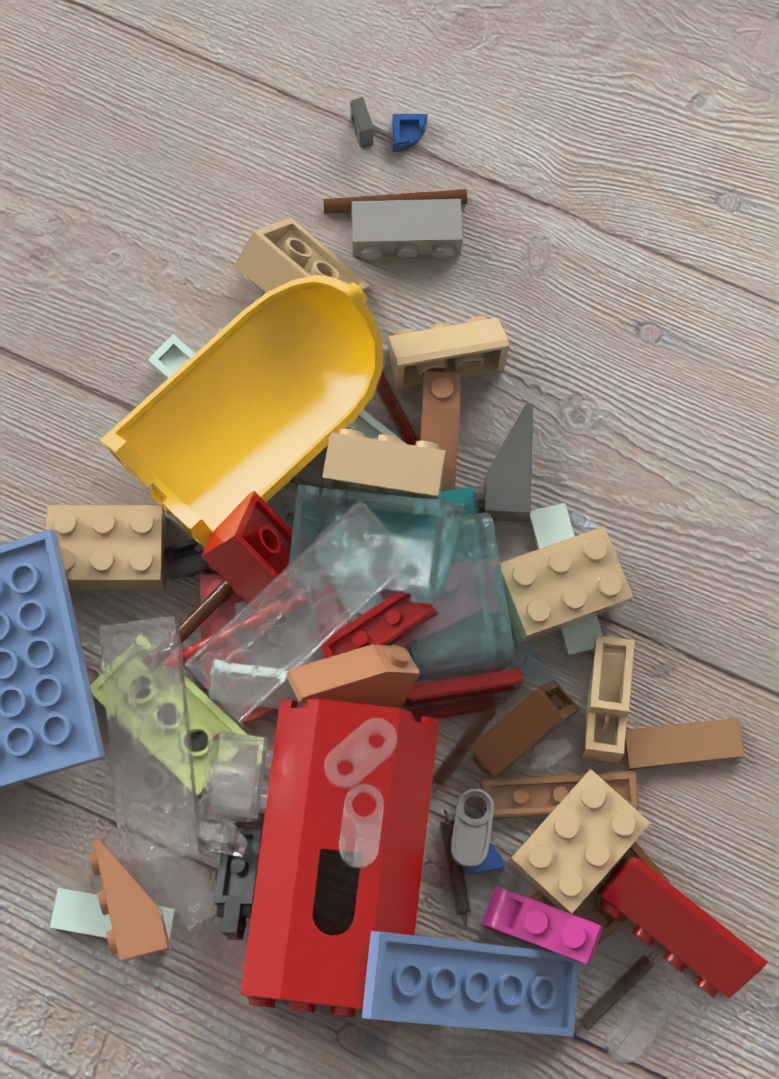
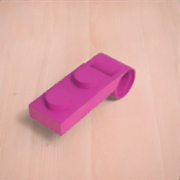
[481,887,603,966]

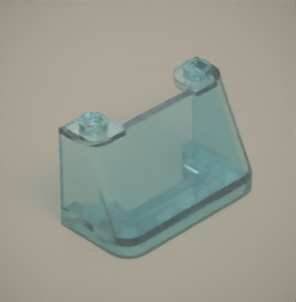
[287,485,465,604]
[382,513,514,684]

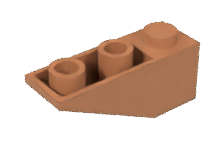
[89,839,171,962]

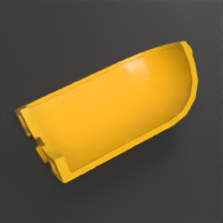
[100,275,383,549]

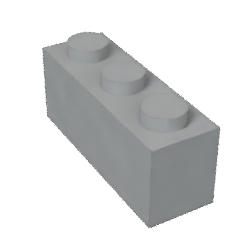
[352,199,463,260]

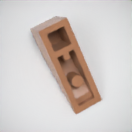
[420,371,461,491]
[286,644,420,708]

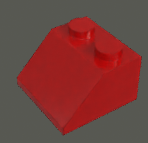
[201,490,305,609]

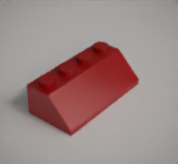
[596,857,768,998]

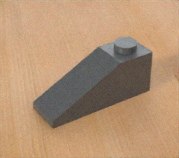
[476,404,533,522]

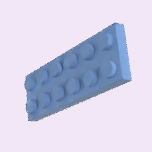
[362,931,579,1037]

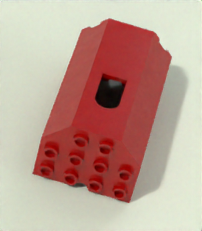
[240,699,439,1023]

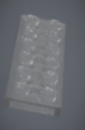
[184,501,413,722]
[99,616,202,863]

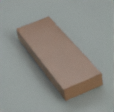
[625,718,745,770]

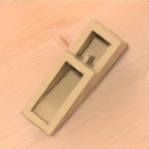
[581,635,635,764]

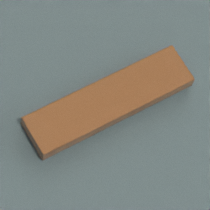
[480,771,639,819]

